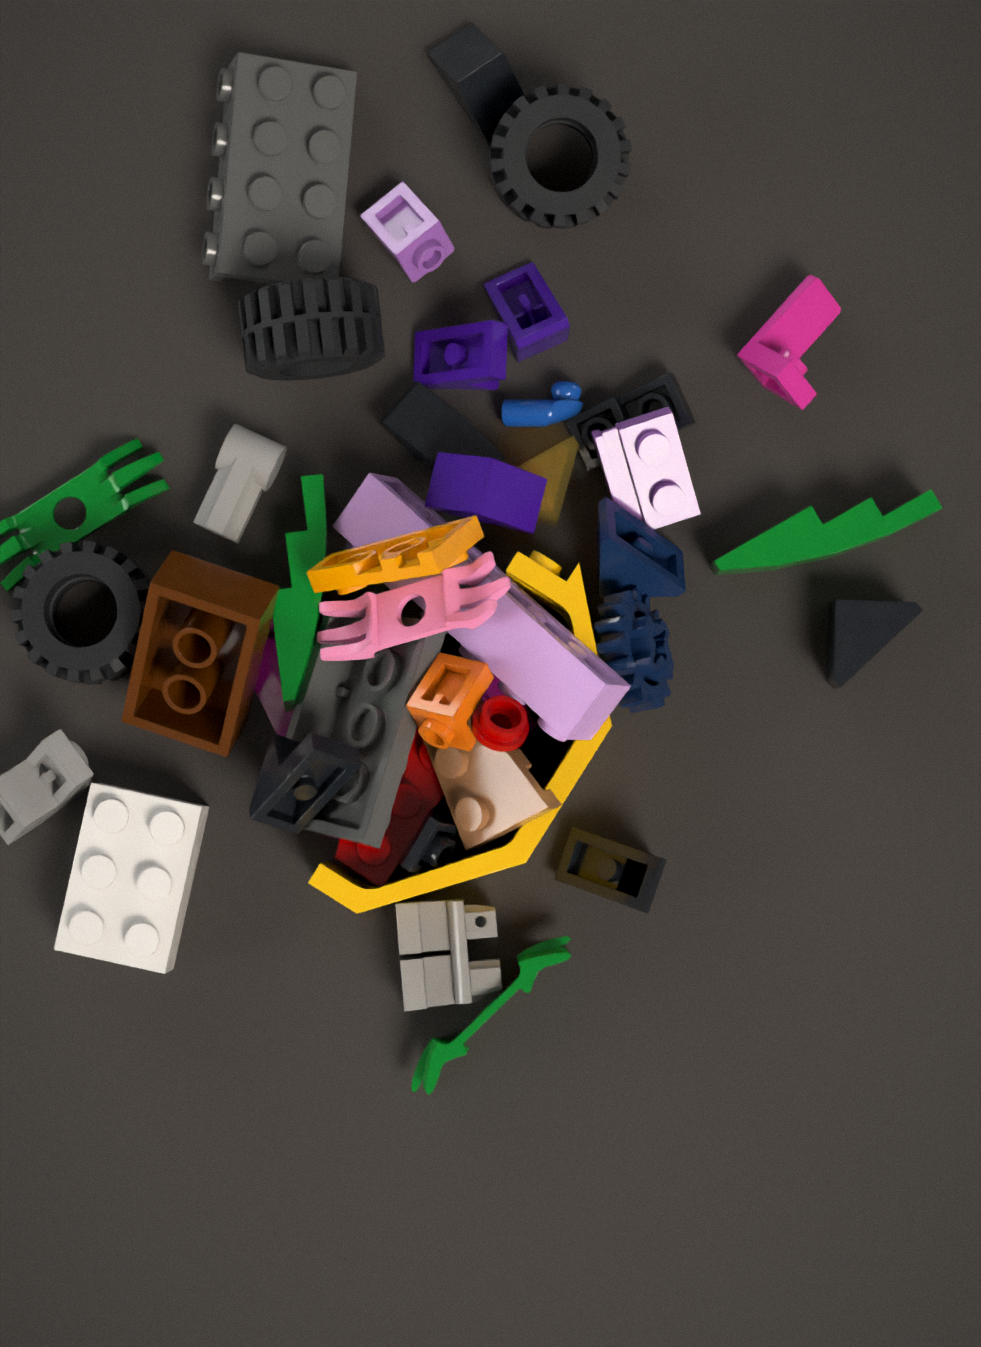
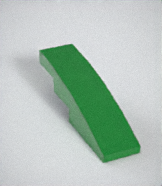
[273,474,328,712]
[710,489,942,575]

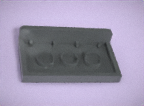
[201,52,357,284]
[286,615,446,849]

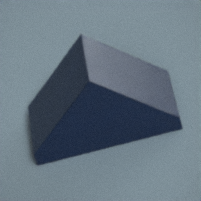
[597,497,686,598]

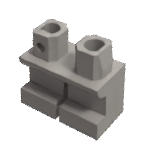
[395,899,502,1012]

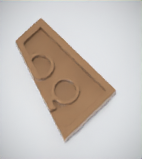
[423,698,562,851]

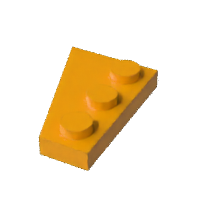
[306,515,484,595]

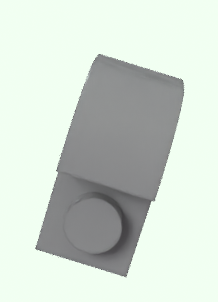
[0,729,94,845]

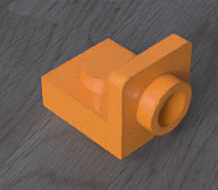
[406,652,494,751]

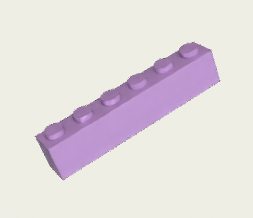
[332,472,631,742]

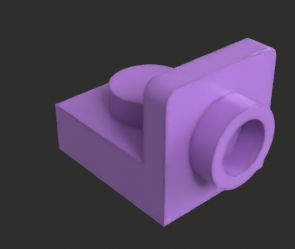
[360,181,455,282]

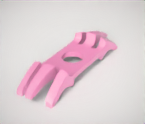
[317,551,511,661]

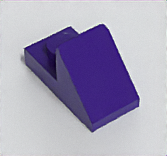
[413,320,508,391]

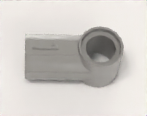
[194,424,287,544]

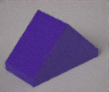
[483,262,570,362]
[424,452,547,535]

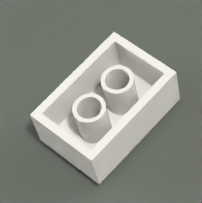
[54,783,209,974]

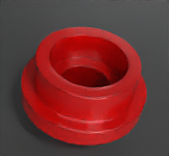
[471,695,529,752]

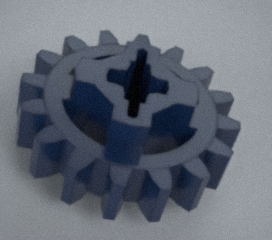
[594,589,674,714]

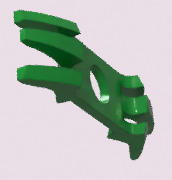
[0,438,170,592]
[411,936,572,1095]

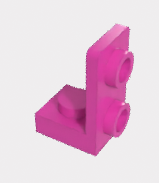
[737,275,841,410]

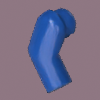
[502,381,583,427]

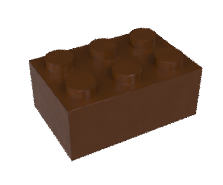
[121,550,280,758]

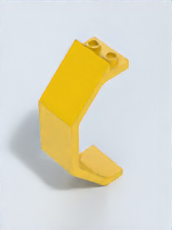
[308,550,612,914]

